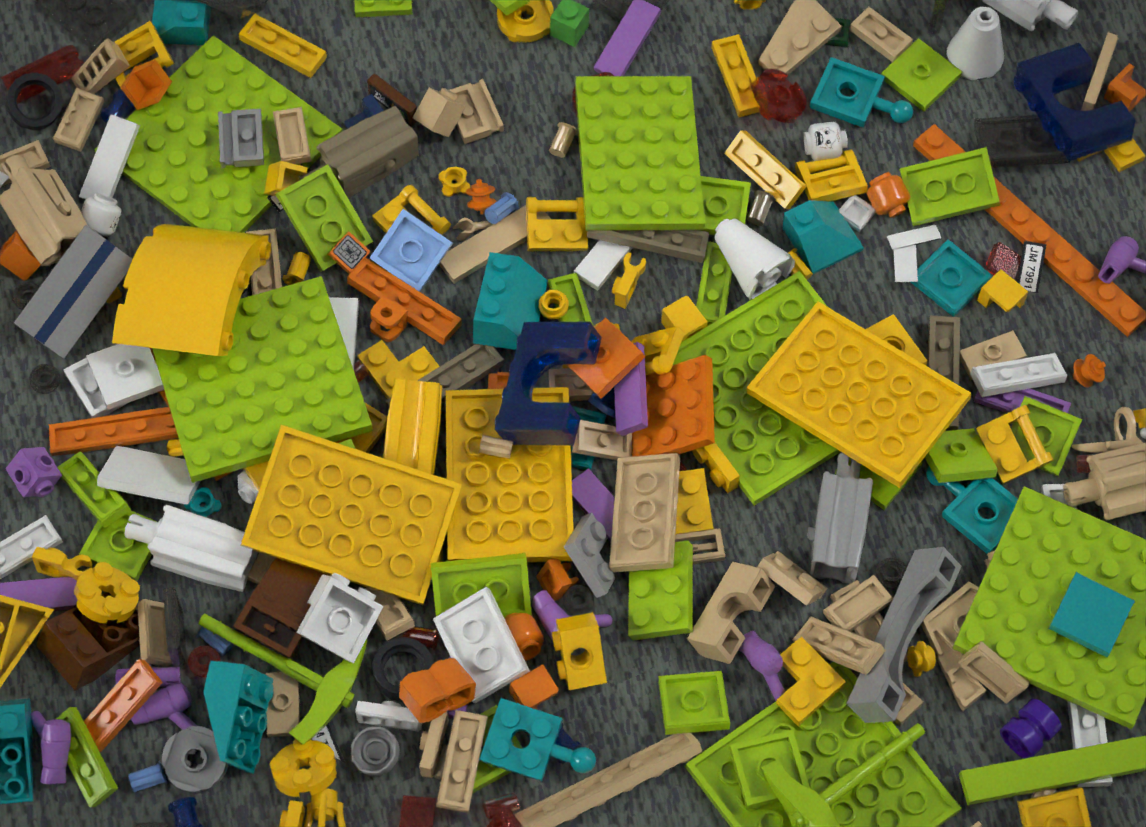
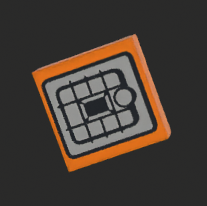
[328,231,371,274]

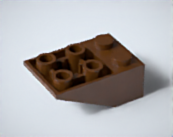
[233,558,331,660]
[36,592,140,690]

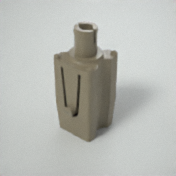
[299,106,419,198]

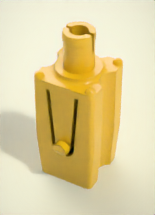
[383,378,442,475]

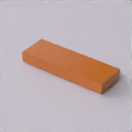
[84,659,163,752]

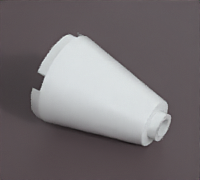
[947,7,1004,80]
[714,219,795,300]

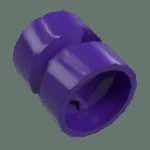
[1000,699,1062,759]

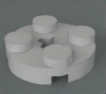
[162,726,228,792]

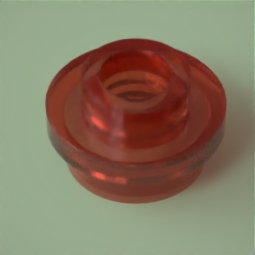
[188,646,221,677]

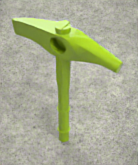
[198,613,368,745]
[761,723,925,827]

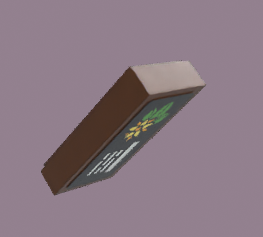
[367,74,417,127]

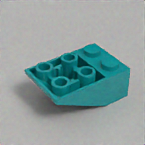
[203,661,274,774]
[0,698,33,804]

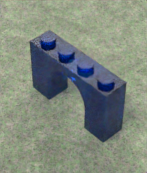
[1014,43,1136,161]
[495,322,602,445]

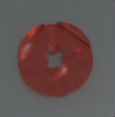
[751,69,807,123]

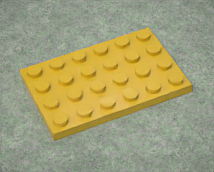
[747,301,971,488]
[446,387,574,562]
[241,425,462,605]

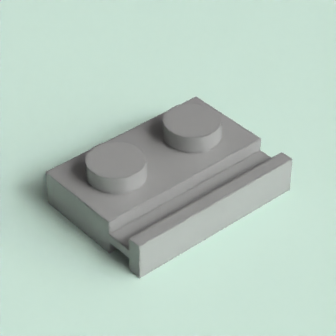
[218,109,264,168]

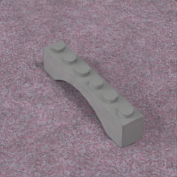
[847,547,961,723]

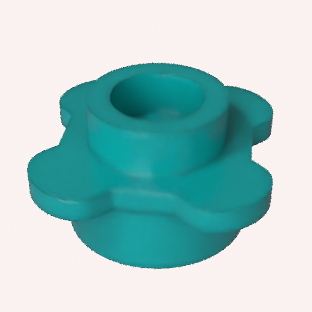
[184,487,221,518]

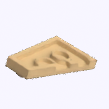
[759,0,842,82]

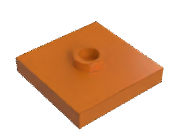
[561,317,646,399]

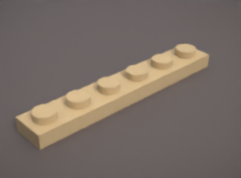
[514,733,703,827]

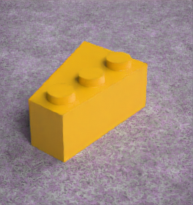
[0,595,54,688]

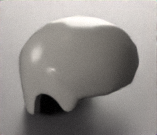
[351,727,400,776]

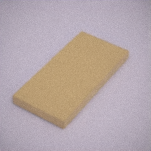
[609,453,680,572]

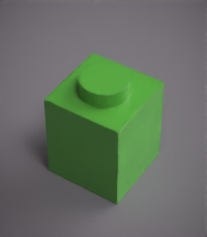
[550,0,589,47]

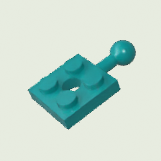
[810,57,913,128]
[926,466,1018,554]
[479,698,596,782]

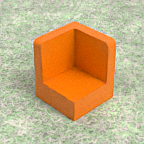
[121,59,172,110]
[1104,63,1146,115]
[0,230,41,281]
[509,664,559,710]

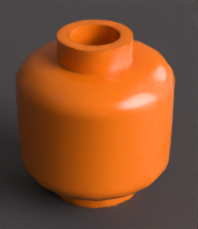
[866,172,910,218]
[504,613,544,661]

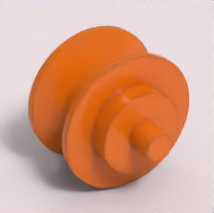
[466,179,496,215]
[1073,354,1106,388]

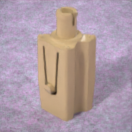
[0,155,88,266]
[1063,443,1146,520]

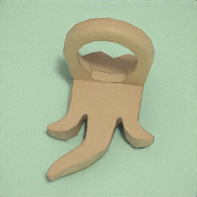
[1072,407,1143,453]

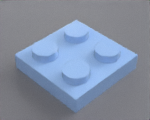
[370,209,453,292]

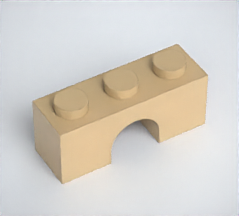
[687,562,775,664]

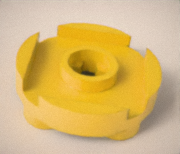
[497,0,554,42]
[74,562,140,624]
[270,739,337,797]

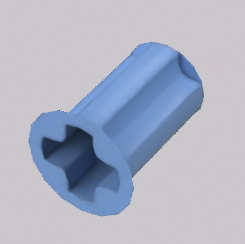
[484,192,519,224]
[196,627,234,656]
[129,760,167,792]

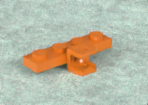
[347,257,462,345]

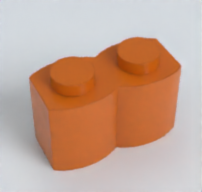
[399,658,476,723]

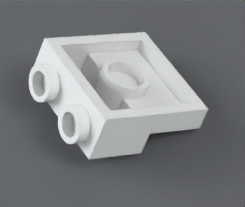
[296,572,383,663]

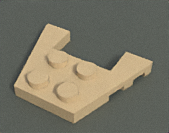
[921,582,986,711]

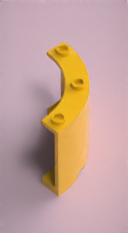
[112,224,271,356]

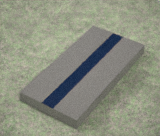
[13,225,132,359]

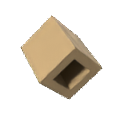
[413,87,465,137]

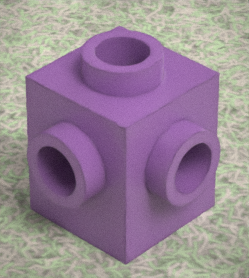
[6,447,62,497]

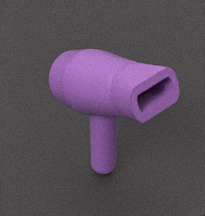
[1098,236,1146,284]
[531,590,613,641]
[739,631,785,701]
[131,683,197,730]
[31,711,71,784]

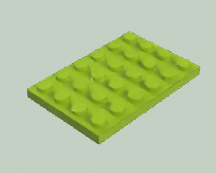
[575,76,705,231]

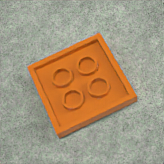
[632,355,715,457]

